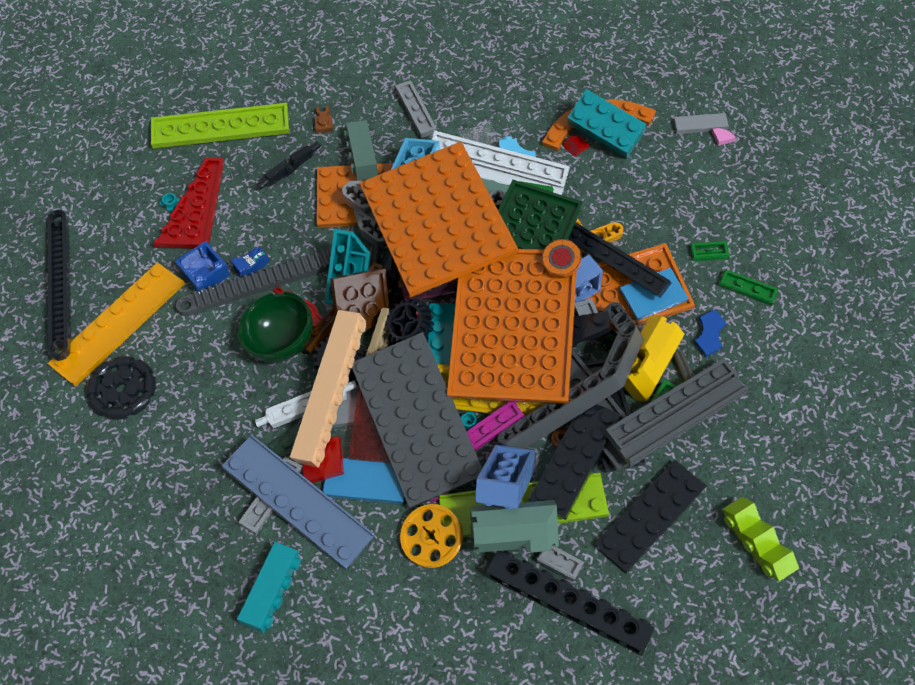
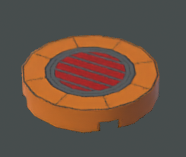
[542,239,582,277]

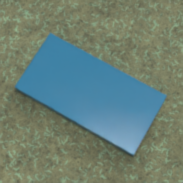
[323,458,405,504]

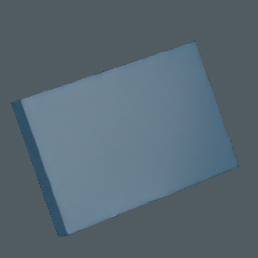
[619,267,688,321]

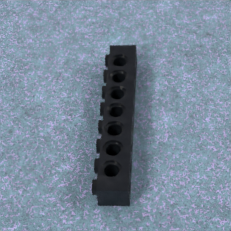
[486,551,655,656]

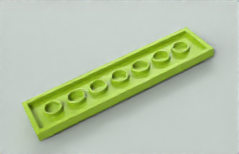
[151,103,290,149]

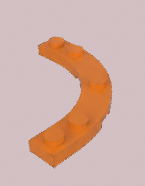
[542,100,656,151]

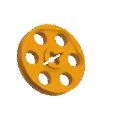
[400,504,463,568]

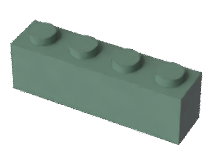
[344,120,378,181]

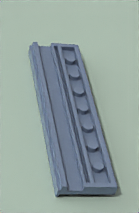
[222,434,375,570]

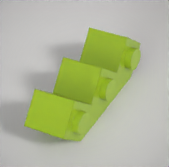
[722,497,799,581]

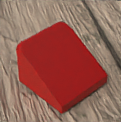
[563,135,590,157]

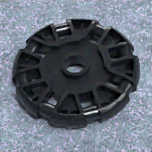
[86,356,156,420]

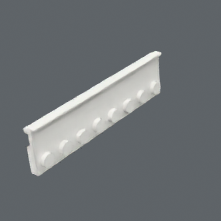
[432,130,570,195]

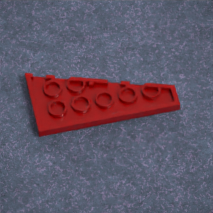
[153,158,225,249]

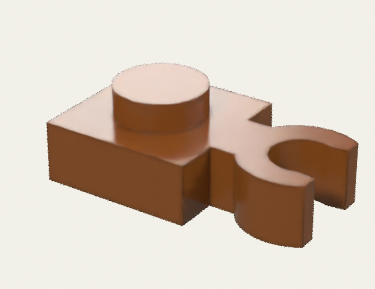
[315,106,333,133]

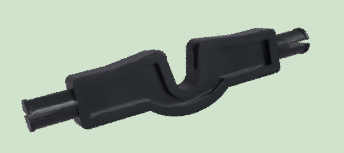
[256,141,321,190]

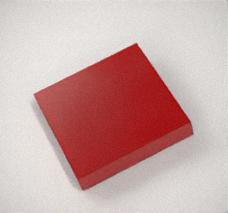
[303,436,344,483]

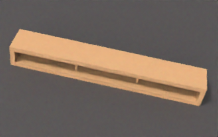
[290,310,366,468]

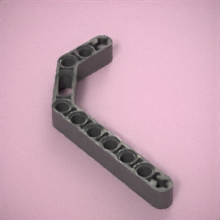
[497,302,643,449]

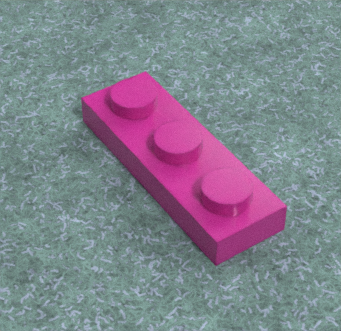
[466,401,525,451]

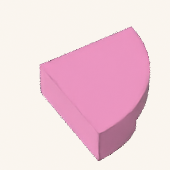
[712,128,735,146]

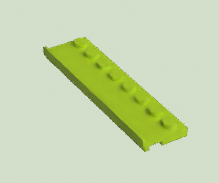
[439,473,609,540]

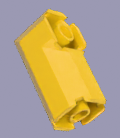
[624,316,684,402]

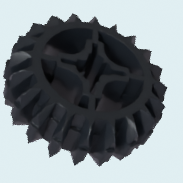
[384,298,435,345]

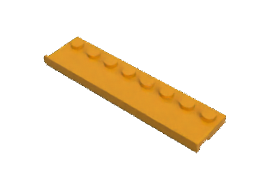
[47,262,185,387]

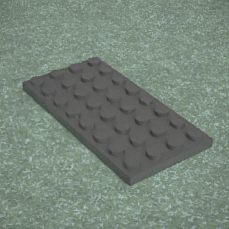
[352,332,482,509]

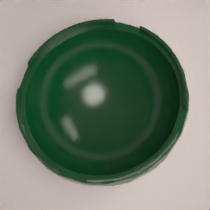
[237,291,313,363]

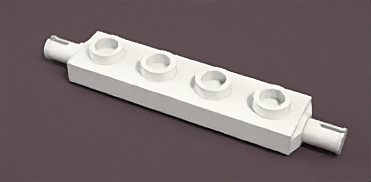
[255,380,357,429]

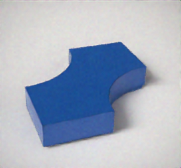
[694,309,726,358]

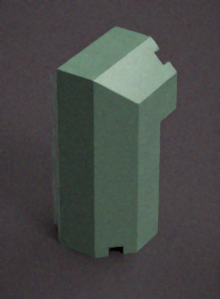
[470,500,559,553]

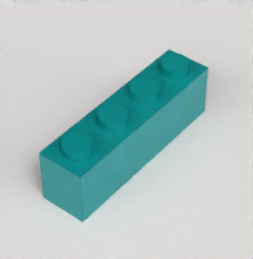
[237,542,301,634]

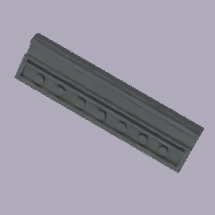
[604,358,749,468]

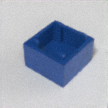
[175,241,230,292]

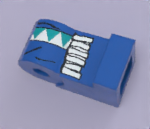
[231,247,269,278]

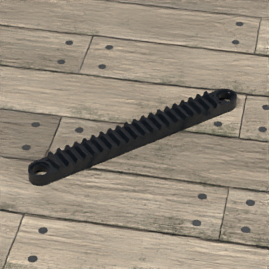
[48,209,72,361]

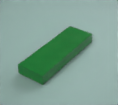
[718,269,779,306]

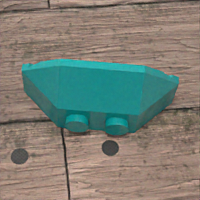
[324,229,370,304]

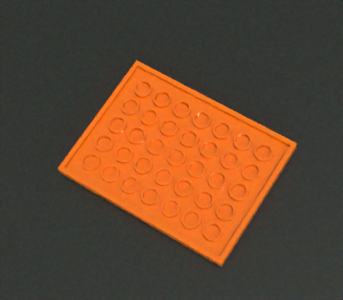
[360,141,519,297]
[447,249,577,403]

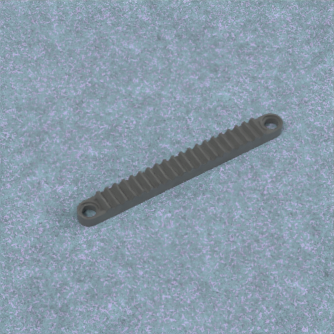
[176,247,332,317]

